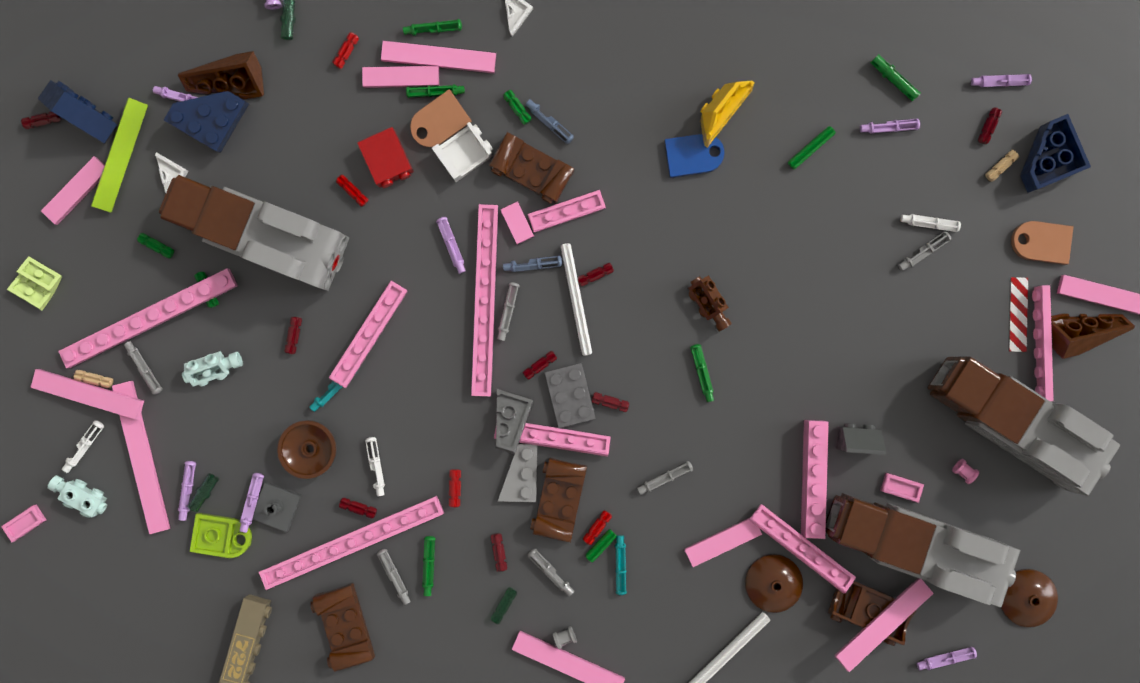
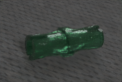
[280,0,296,40]
[187,473,219,512]

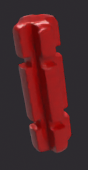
[332,32,359,69]
[336,175,368,206]
[449,469,461,507]
[583,510,612,545]

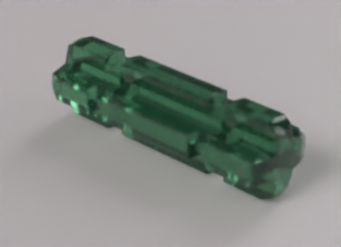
[491,587,517,624]

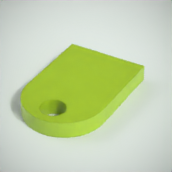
[190,513,252,558]

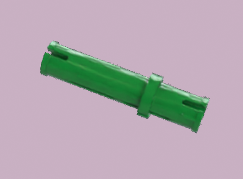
[870,54,921,102]

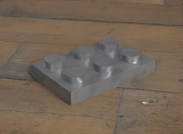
[545,363,596,428]

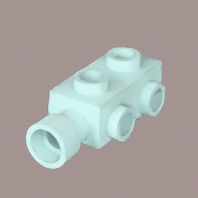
[182,351,243,386]
[47,475,107,518]

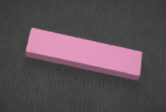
[362,66,439,88]
[41,156,104,225]
[528,190,606,233]
[684,517,762,567]

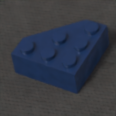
[38,80,117,143]
[164,91,249,153]
[1020,114,1091,193]

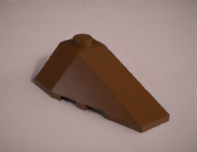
[178,51,264,99]
[1051,314,1135,359]

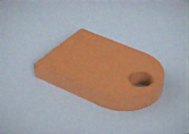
[410,89,472,147]
[1011,221,1074,265]

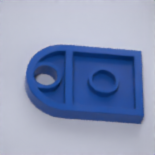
[664,134,724,178]

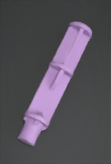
[971,74,1032,87]
[153,86,198,102]
[860,118,920,134]
[436,217,466,274]
[178,461,196,521]
[239,473,264,533]
[916,647,977,670]

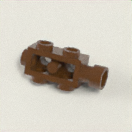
[688,275,732,332]

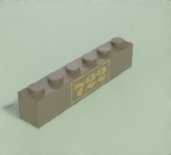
[219,594,272,683]

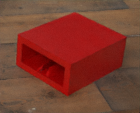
[358,127,414,188]

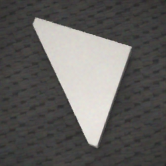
[505,0,533,37]
[155,152,189,193]

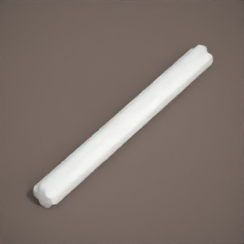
[561,243,592,356]
[689,612,770,683]

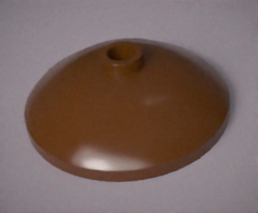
[277,420,336,479]
[745,554,803,613]
[1001,569,1058,627]

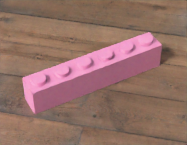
[801,420,829,539]

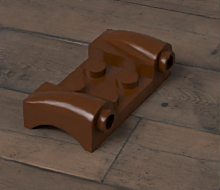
[489,132,575,204]
[530,457,587,543]
[827,581,916,646]
[310,583,375,672]

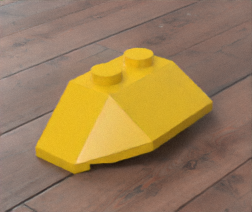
[700,81,755,148]

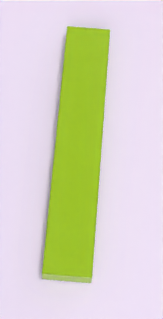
[91,97,148,213]

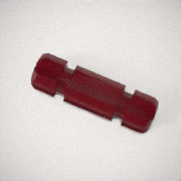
[978,107,1002,145]
[21,111,61,129]
[577,263,614,286]
[284,316,302,354]
[523,351,557,380]
[592,392,629,412]
[339,498,377,519]
[491,533,507,572]

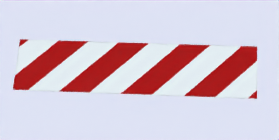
[1009,277,1028,352]

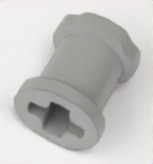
[553,626,577,649]

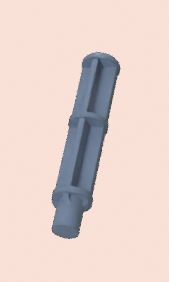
[525,99,574,144]
[503,255,562,272]

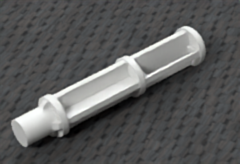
[900,214,961,232]
[62,421,104,473]
[365,437,385,496]

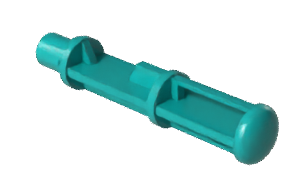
[309,372,357,412]
[615,535,627,595]

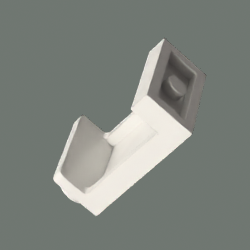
[432,122,493,182]

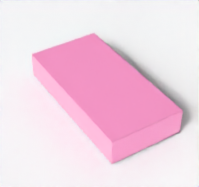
[501,202,534,245]
[880,473,924,503]
[1,504,47,543]

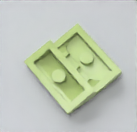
[7,256,62,311]

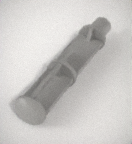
[898,232,951,271]
[497,282,520,341]
[124,341,163,394]
[637,461,693,495]
[377,549,411,605]
[528,549,574,596]

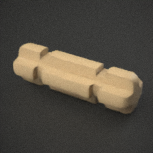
[985,150,1019,182]
[74,370,113,388]

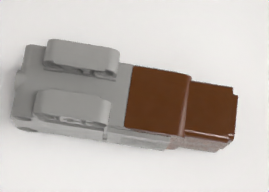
[159,175,350,291]
[927,356,1120,496]
[826,493,1021,607]

